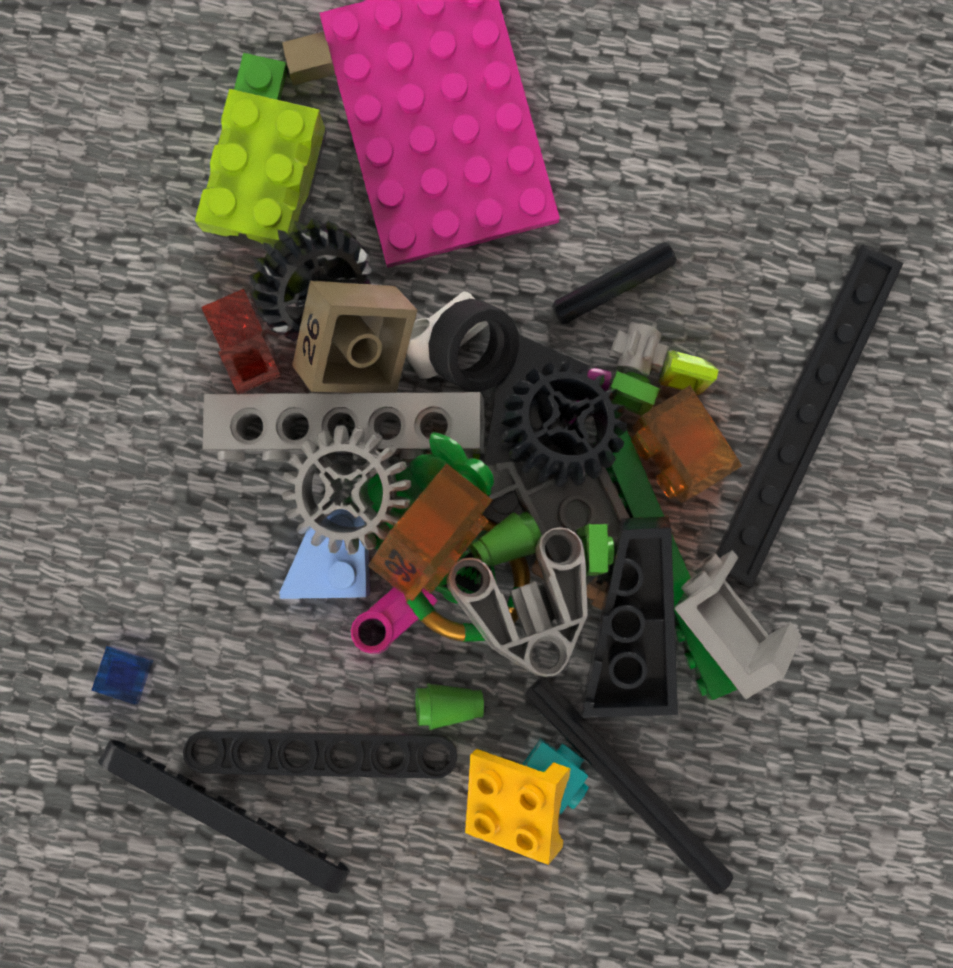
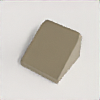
[282,31,335,85]

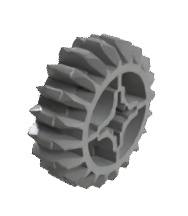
[282,426,411,555]

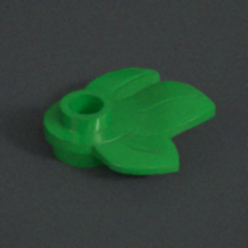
[409,432,494,516]

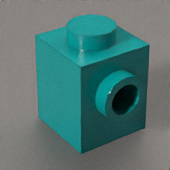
[522,738,589,815]

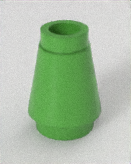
[470,511,542,567]
[415,683,484,730]

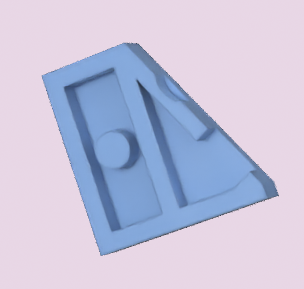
[279,509,370,599]

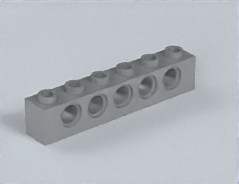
[203,392,484,462]

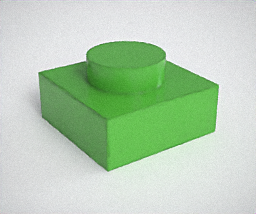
[234,53,288,100]
[608,371,660,418]
[577,524,615,576]

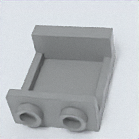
[674,550,802,699]

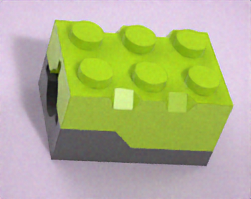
[195,89,327,253]

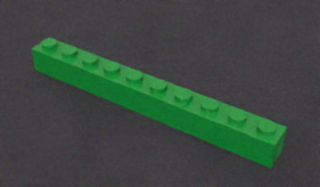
[593,430,738,700]

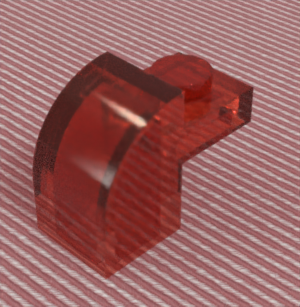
[201,288,282,395]

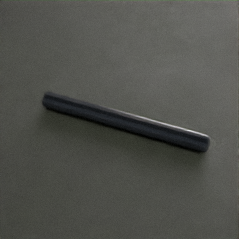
[525,677,734,895]

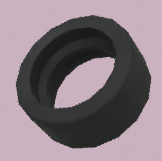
[428,298,519,392]

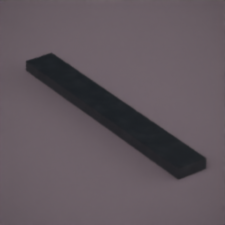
[716,244,904,588]

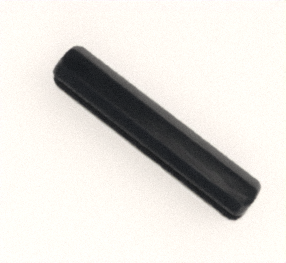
[552,242,677,324]

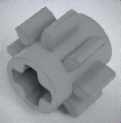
[609,323,669,379]

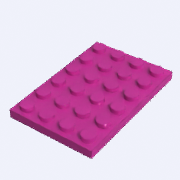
[319,0,560,268]

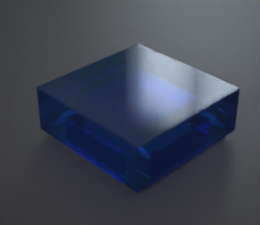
[92,646,153,705]

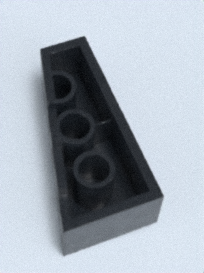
[582,516,678,718]

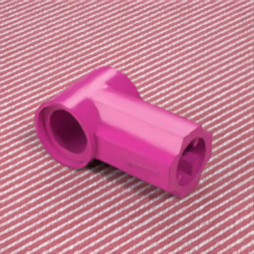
[351,582,438,655]

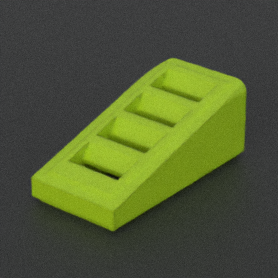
[659,351,719,395]

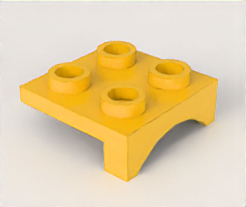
[465,749,571,865]

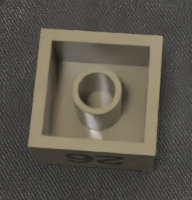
[292,281,417,393]

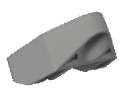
[447,527,588,677]

